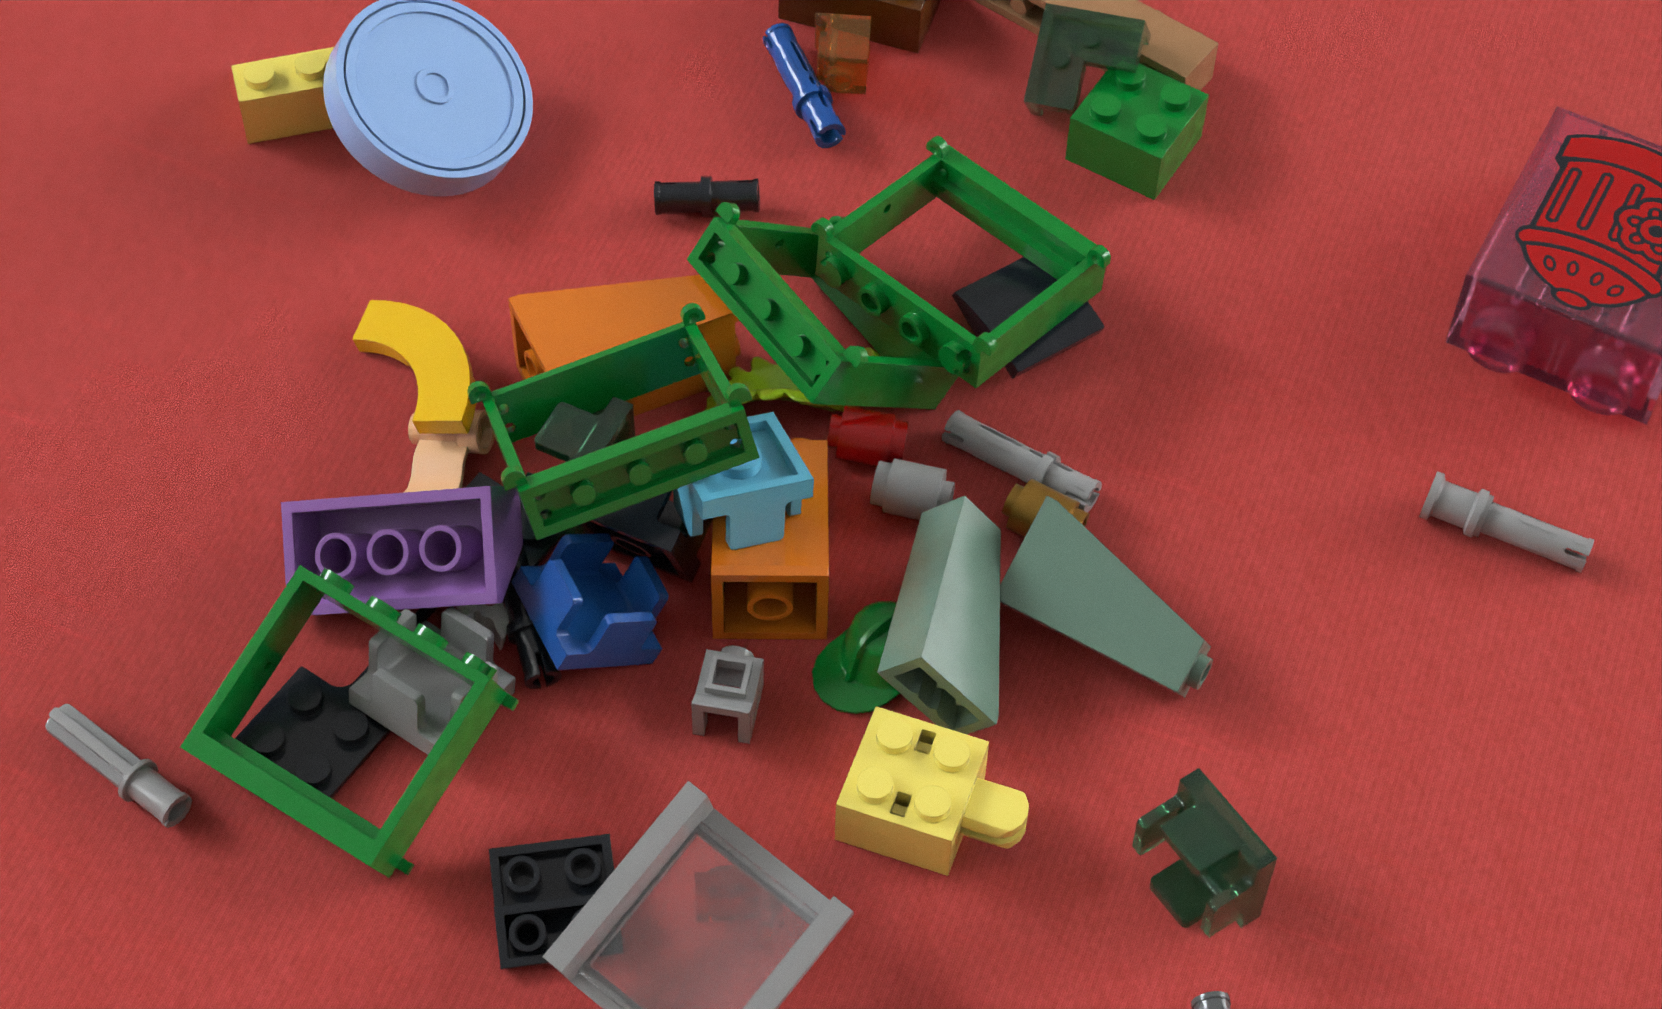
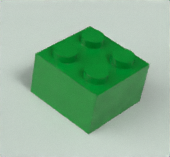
[1065,55,1209,200]

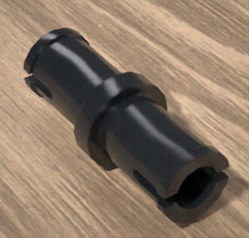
[654,176,760,217]

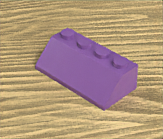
[281,486,523,615]

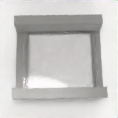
[542,781,854,1009]

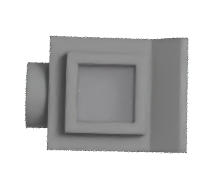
[691,645,764,744]

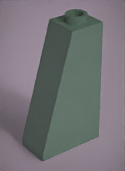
[877,496,1001,734]
[1000,496,1213,698]

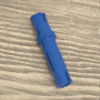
[762,23,846,148]

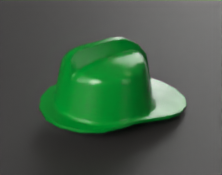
[812,601,900,714]

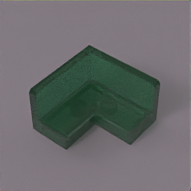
[1024,3,1151,116]

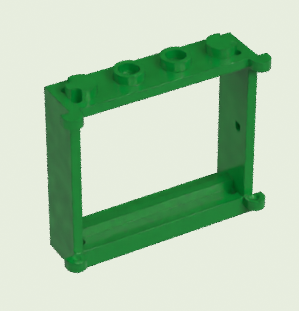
[811,136,1111,388]
[687,202,959,409]
[467,303,759,540]
[180,565,519,878]

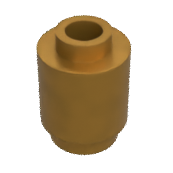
[1002,479,1090,537]

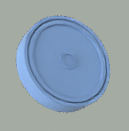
[323,0,533,196]

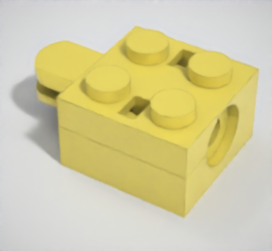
[835,706,1029,876]

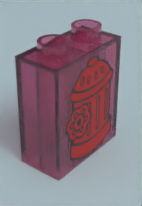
[1446,106,1662,425]

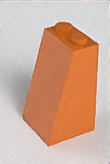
[508,275,741,444]
[711,438,829,639]

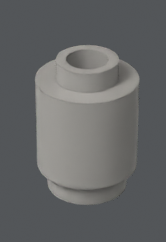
[870,458,955,520]

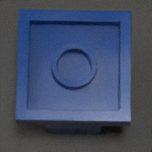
[512,533,669,670]

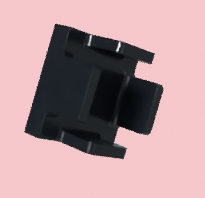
[579,490,713,583]

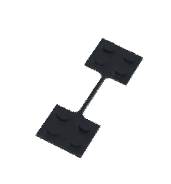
[235,472,569,798]

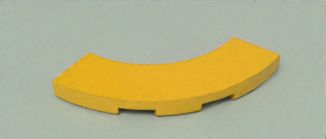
[352,300,476,434]

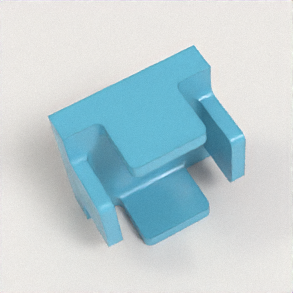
[673,412,814,550]

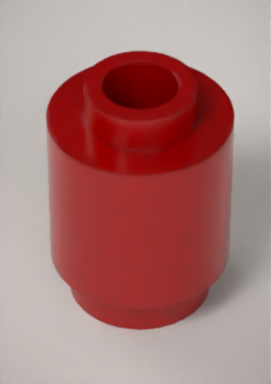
[827,406,909,466]

